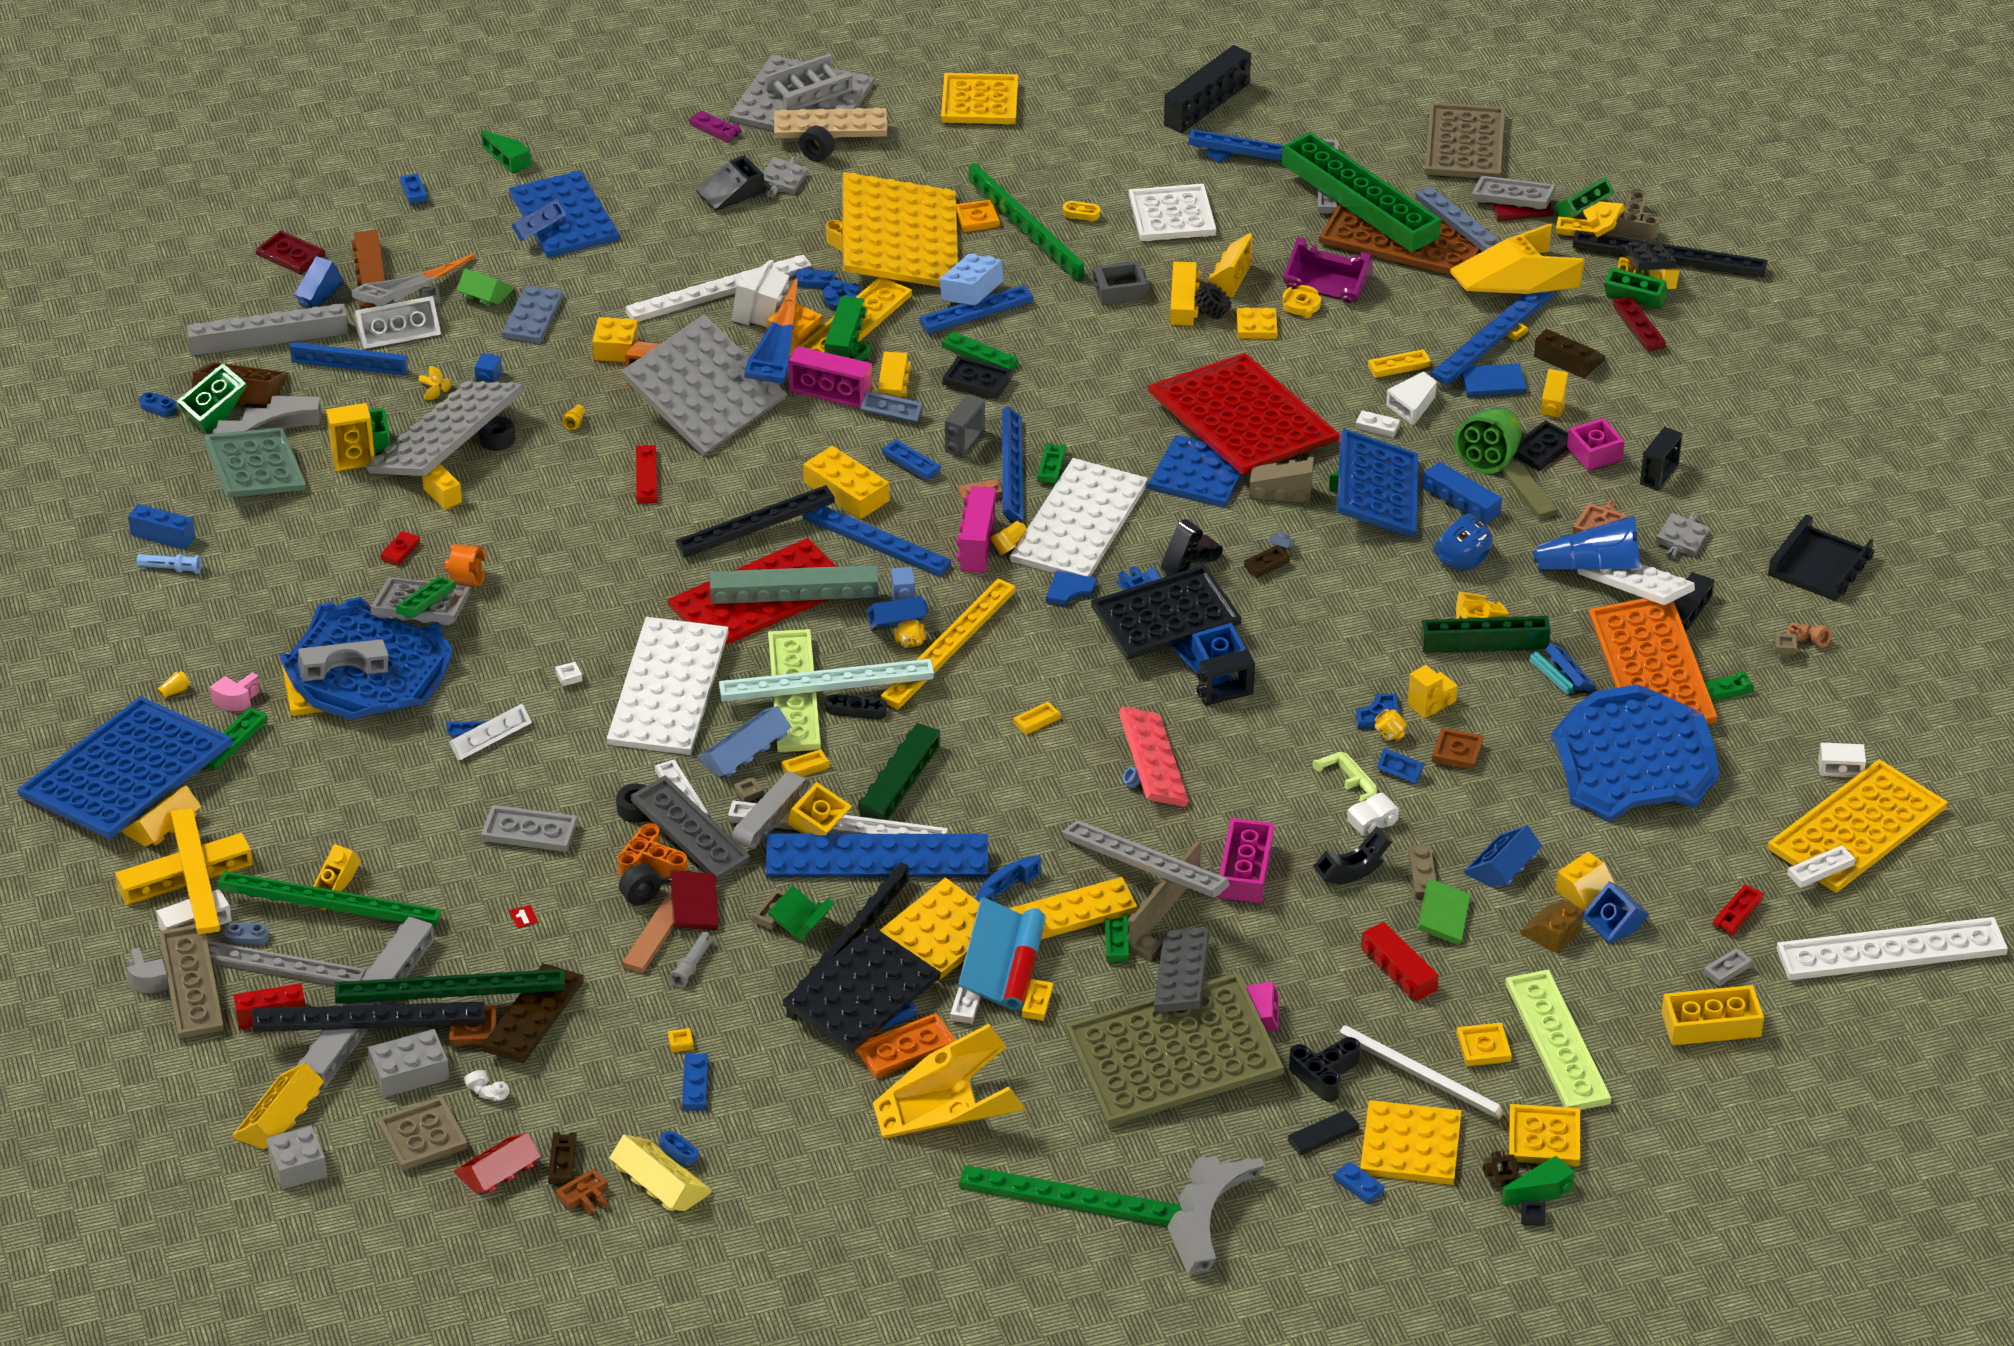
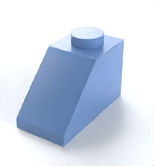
[891,567,915,601]

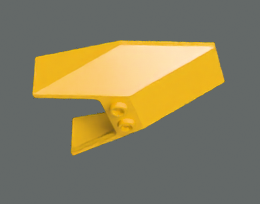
[1450,223,1584,294]
[873,1024,1026,1139]

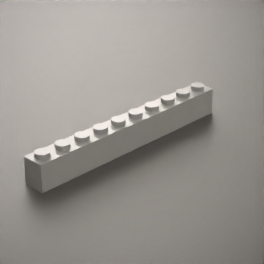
[297,917,434,1090]

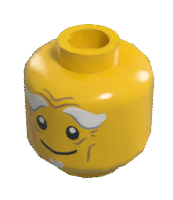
[894,619,926,649]
[1375,709,1407,741]

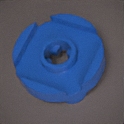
[822,279,861,311]

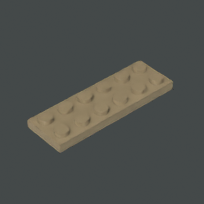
[159,925,224,1039]

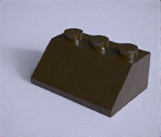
[1534,329,1605,379]

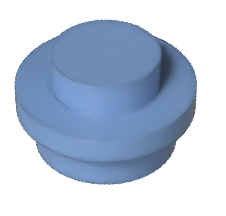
[1123,767,1141,788]

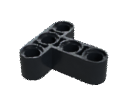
[1161,519,1223,575]
[1289,1037,1360,1102]

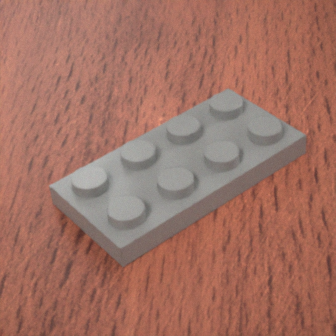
[1472,176,1555,210]
[481,805,578,852]

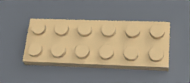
[774,108,887,139]

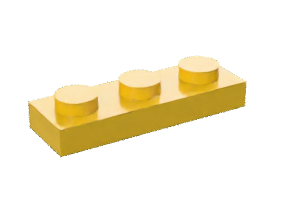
[1368,349,1431,378]

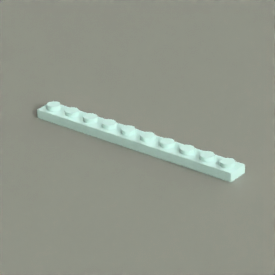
[719,659,934,702]

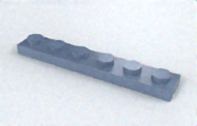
[1415,186,1502,251]

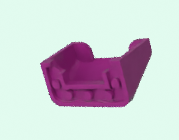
[1283,237,1374,303]

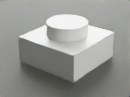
[555,662,583,686]

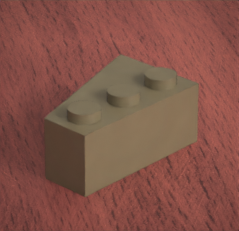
[1249,457,1314,504]

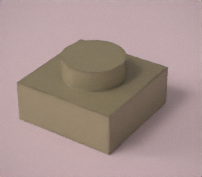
[734,777,764,802]

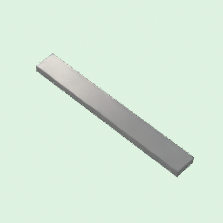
[207,941,367,986]

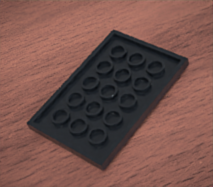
[1091,565,1242,660]
[783,925,941,1053]

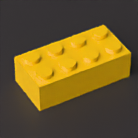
[803,446,890,520]
[1661,985,1764,1046]

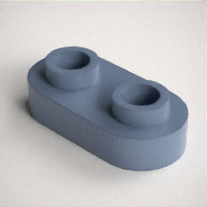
[224,923,270,945]

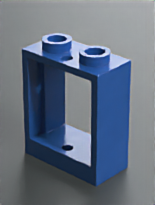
[867,595,928,630]

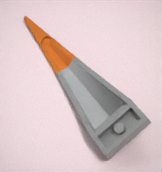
[352,254,475,306]

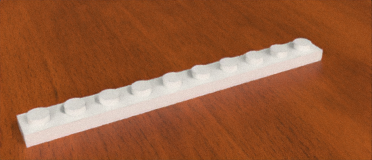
[626,254,812,322]
[728,801,948,834]

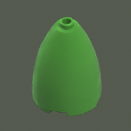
[1454,408,1522,474]

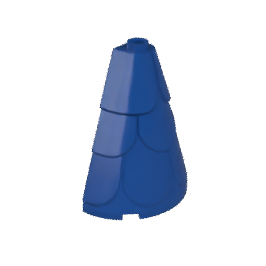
[1533,516,1640,569]

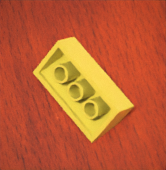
[610,1134,712,1212]

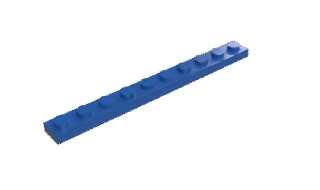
[1431,291,1554,385]

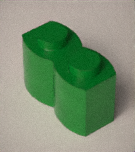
[369,408,391,454]

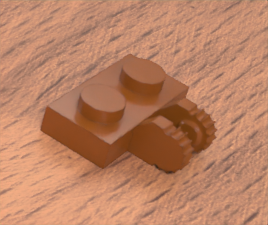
[555,1168,608,1215]

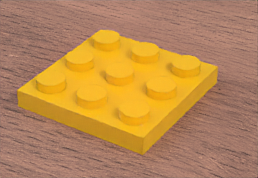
[1509,1104,1580,1166]

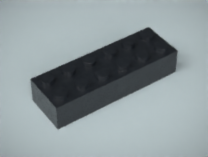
[1164,45,1251,134]

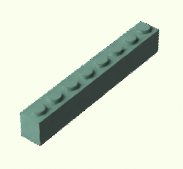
[710,565,879,604]

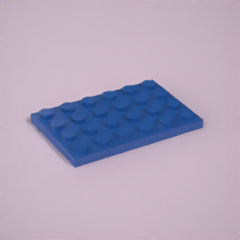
[509,171,619,258]
[1337,428,1418,538]

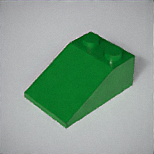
[177,363,247,434]

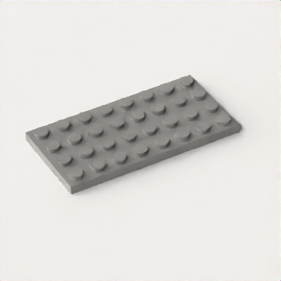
[366,381,526,476]

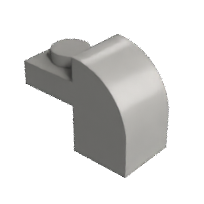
[126,947,169,994]

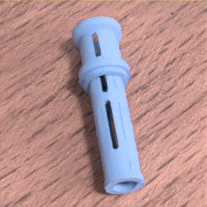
[137,554,202,574]

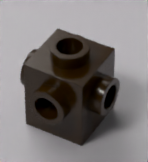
[1483,1150,1519,1185]

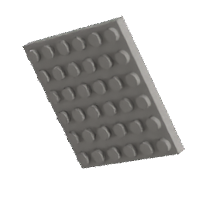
[729,55,874,142]
[620,314,787,456]

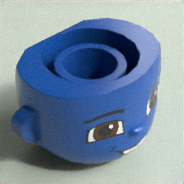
[1433,513,1493,571]

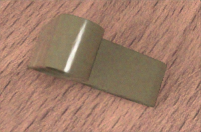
[1607,189,1660,239]

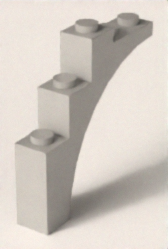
[213,396,322,434]
[1167,1156,1265,1275]

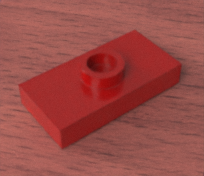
[380,531,420,566]

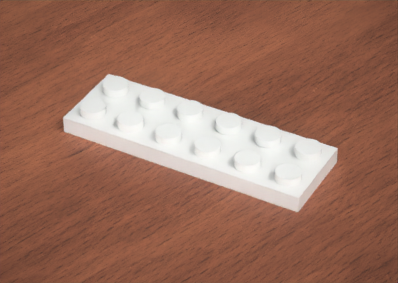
[1577,563,1695,605]

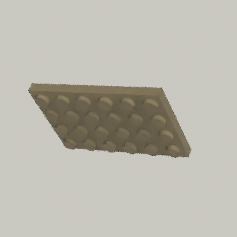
[1425,102,1505,179]

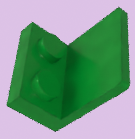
[768,886,835,942]

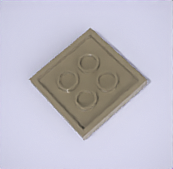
[377,1096,468,1171]

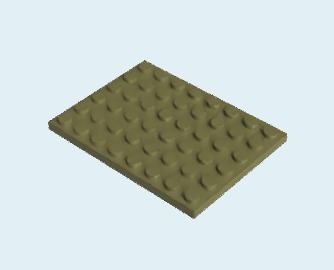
[1065,973,1284,1127]

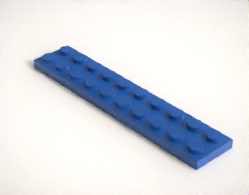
[766,834,988,877]

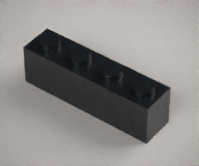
[1674,572,1715,632]

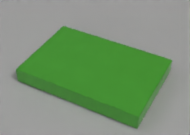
[1417,878,1470,945]

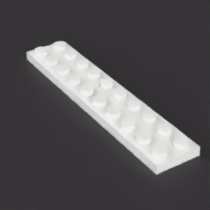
[1776,917,2008,980]

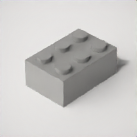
[368,1029,450,1098]

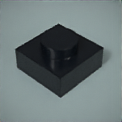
[1521,1201,1546,1226]

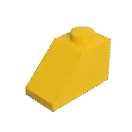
[1541,369,1568,418]

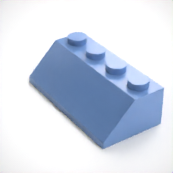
[697,706,792,777]

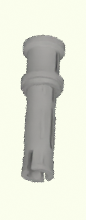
[668,932,713,988]

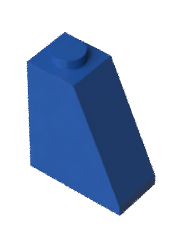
[294,256,344,309]

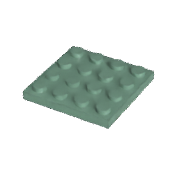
[204,428,306,498]

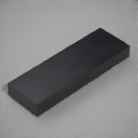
[1288,1109,1359,1156]

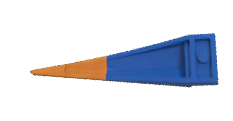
[744,279,798,384]

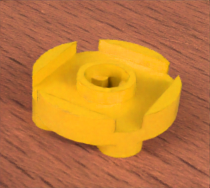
[1282,285,1321,318]

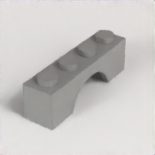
[298,639,388,681]

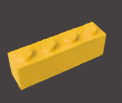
[1170,261,1200,326]

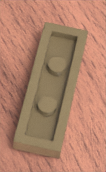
[1408,845,1436,898]

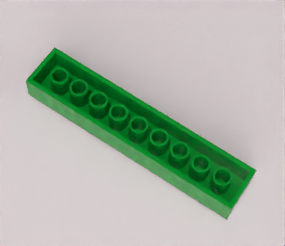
[1282,131,1441,252]

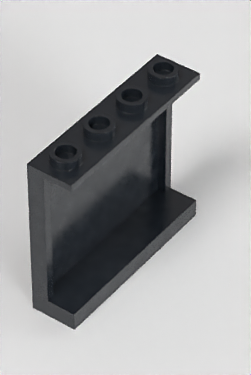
[1768,514,1875,601]

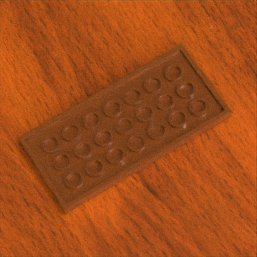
[1319,203,1490,276]

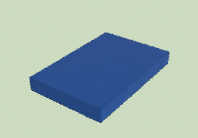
[1461,363,1527,397]

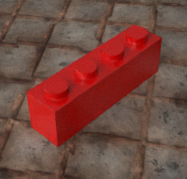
[1361,922,1439,1001]

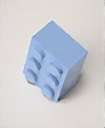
[939,254,1004,306]

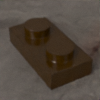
[1244,545,1290,578]

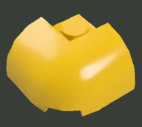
[1456,592,1509,619]

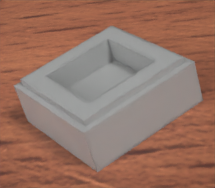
[419,286,440,304]

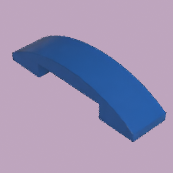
[976,856,1041,902]

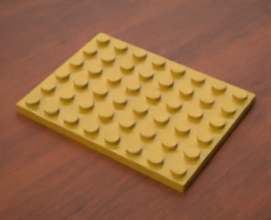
[842,172,958,287]

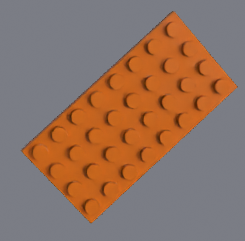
[1589,598,1717,724]

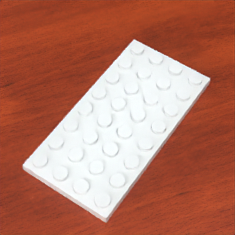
[1010,458,1148,577]
[607,617,729,755]

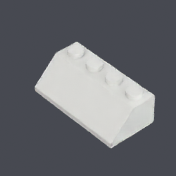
[354,296,441,349]

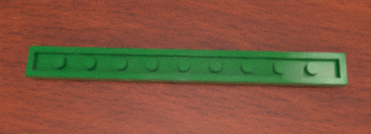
[967,163,1084,281]
[217,871,442,928]
[959,1165,1182,1227]

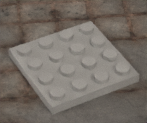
[370,577,471,625]

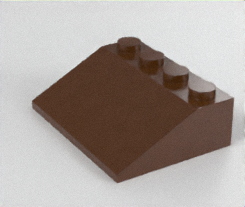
[192,362,288,408]

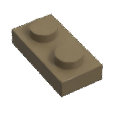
[753,889,786,930]

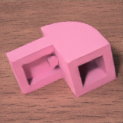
[210,672,260,712]

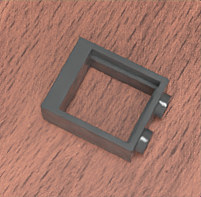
[1093,261,1150,305]
[945,394,985,458]

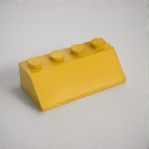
[232,1062,324,1149]

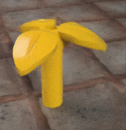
[419,366,452,401]

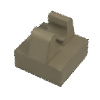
[1774,633,1797,660]

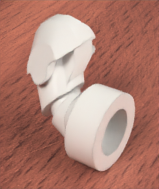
[464,1070,509,1101]

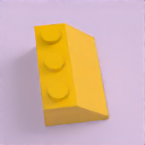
[1208,233,1253,298]
[122,785,202,847]

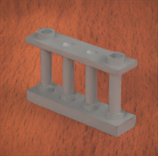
[765,53,852,110]

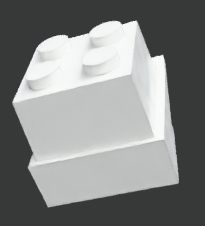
[731,260,791,327]

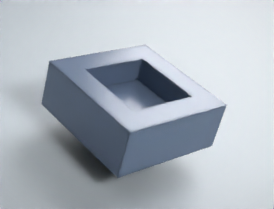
[1269,532,1295,548]

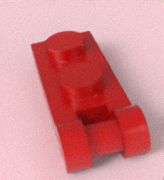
[1713,884,1764,936]

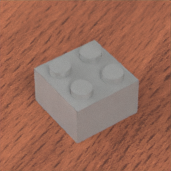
[266,1125,327,1190]

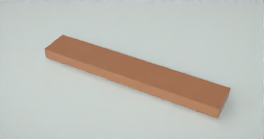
[622,889,674,974]

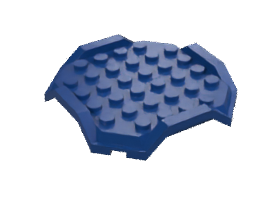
[280,597,452,720]
[1550,684,1720,823]

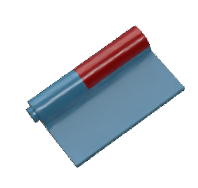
[958,897,1046,1010]

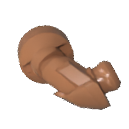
[1787,623,1832,647]

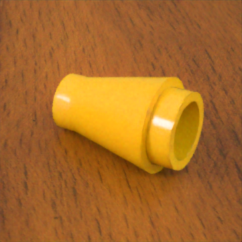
[562,405,585,430]
[157,671,190,699]

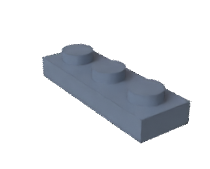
[861,390,924,424]

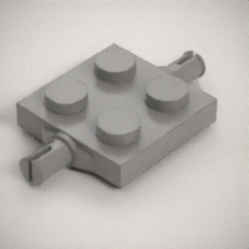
[763,156,808,198]
[1656,512,1710,560]

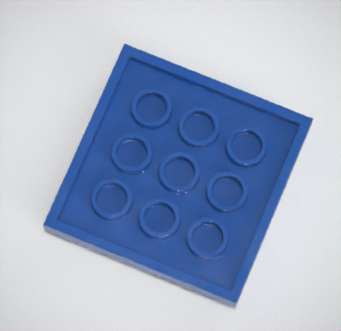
[1148,435,1243,508]

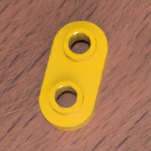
[1063,201,1100,222]

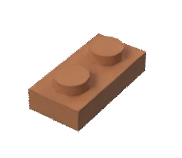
[958,479,1003,504]

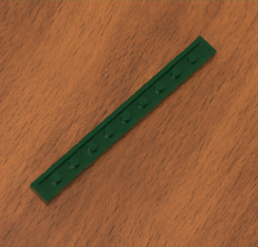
[335,969,565,1004]

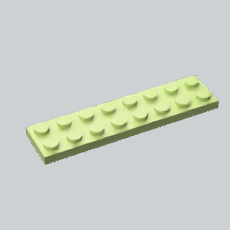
[768,629,821,752]
[1505,970,1611,1110]

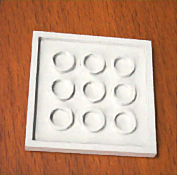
[1128,184,1216,241]

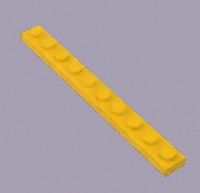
[881,579,1015,710]

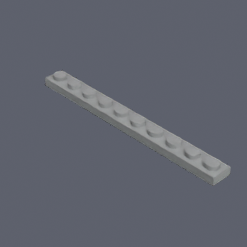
[1062,820,1230,898]

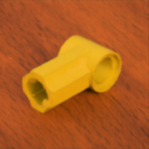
[990,521,1027,555]

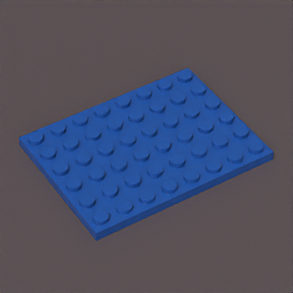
[17,696,233,839]

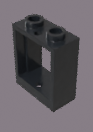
[1640,426,1683,491]
[1196,649,1255,706]

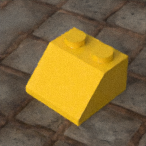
[787,782,852,836]
[1555,852,1615,911]

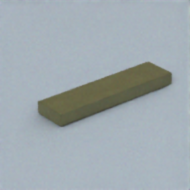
[1500,461,1557,520]

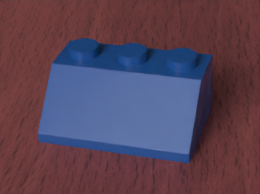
[1464,825,1542,888]

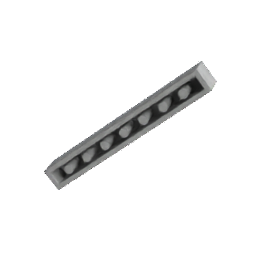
[187,304,348,356]

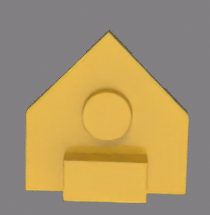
[1583,202,1625,237]

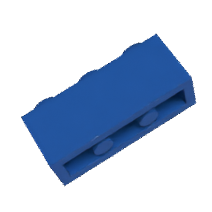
[128,504,195,549]

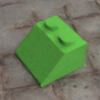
[457,268,514,306]

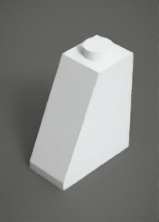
[1386,372,1437,425]

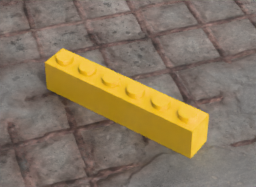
[115,833,253,905]

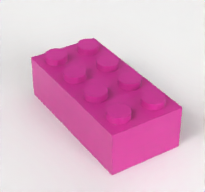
[789,346,872,408]
[957,486,996,573]
[1218,818,1274,903]

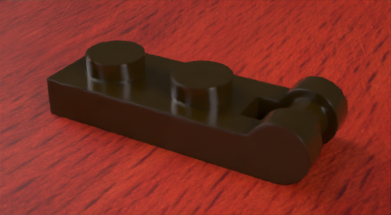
[548,1132,577,1185]

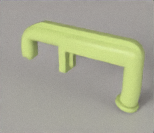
[1312,752,1377,802]

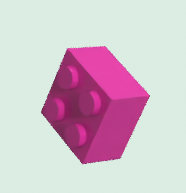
[1567,418,1624,471]

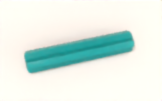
[1530,651,1575,695]

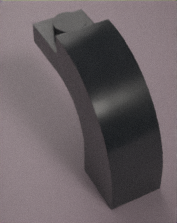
[1313,826,1392,884]

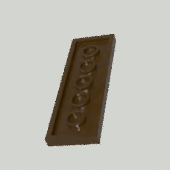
[482,963,584,1064]

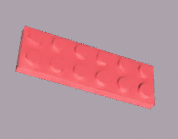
[1119,706,1189,807]

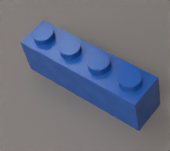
[1423,461,1502,524]

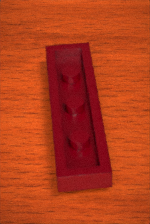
[1613,296,1666,352]

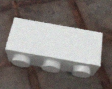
[157,890,232,931]

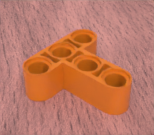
[618,823,688,878]

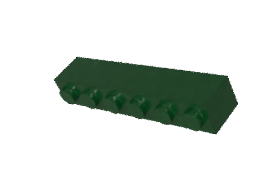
[1420,616,1551,653]
[858,723,940,820]

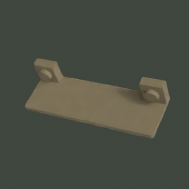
[1127,841,1219,962]

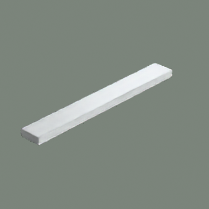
[1340,1025,1504,1120]

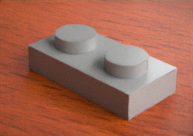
[1703,948,1753,986]

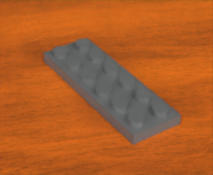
[631,775,750,882]
[1154,927,1210,1013]

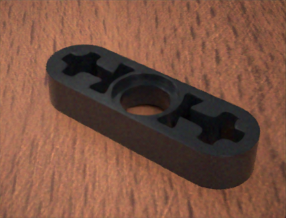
[825,694,887,719]

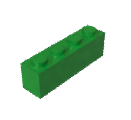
[824,296,868,358]

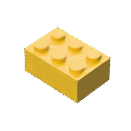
[326,403,375,471]

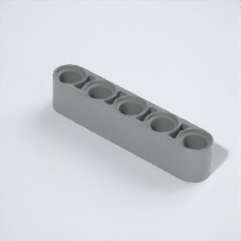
[732,771,809,849]

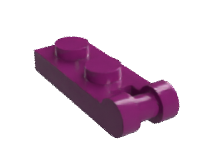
[689,110,741,142]

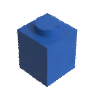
[474,353,502,383]

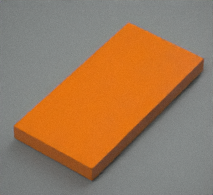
[856,1013,956,1079]

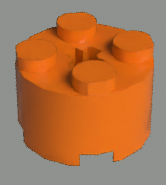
[445,544,486,587]

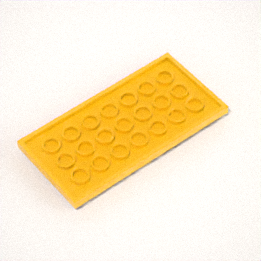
[1767,759,1948,893]

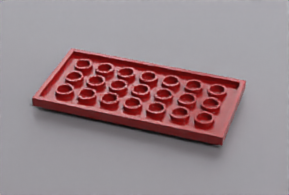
[668,538,837,645]

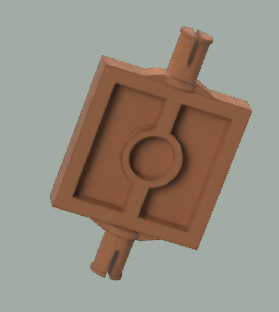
[1573,499,1627,534]

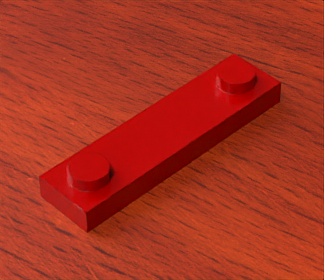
[636,445,657,504]

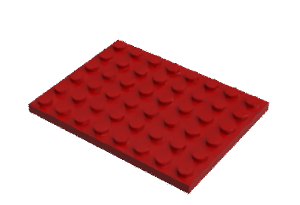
[1148,353,1340,474]

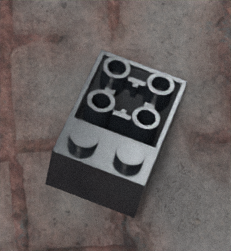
[696,155,765,211]

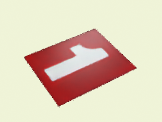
[509,905,538,928]

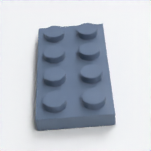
[502,285,563,344]

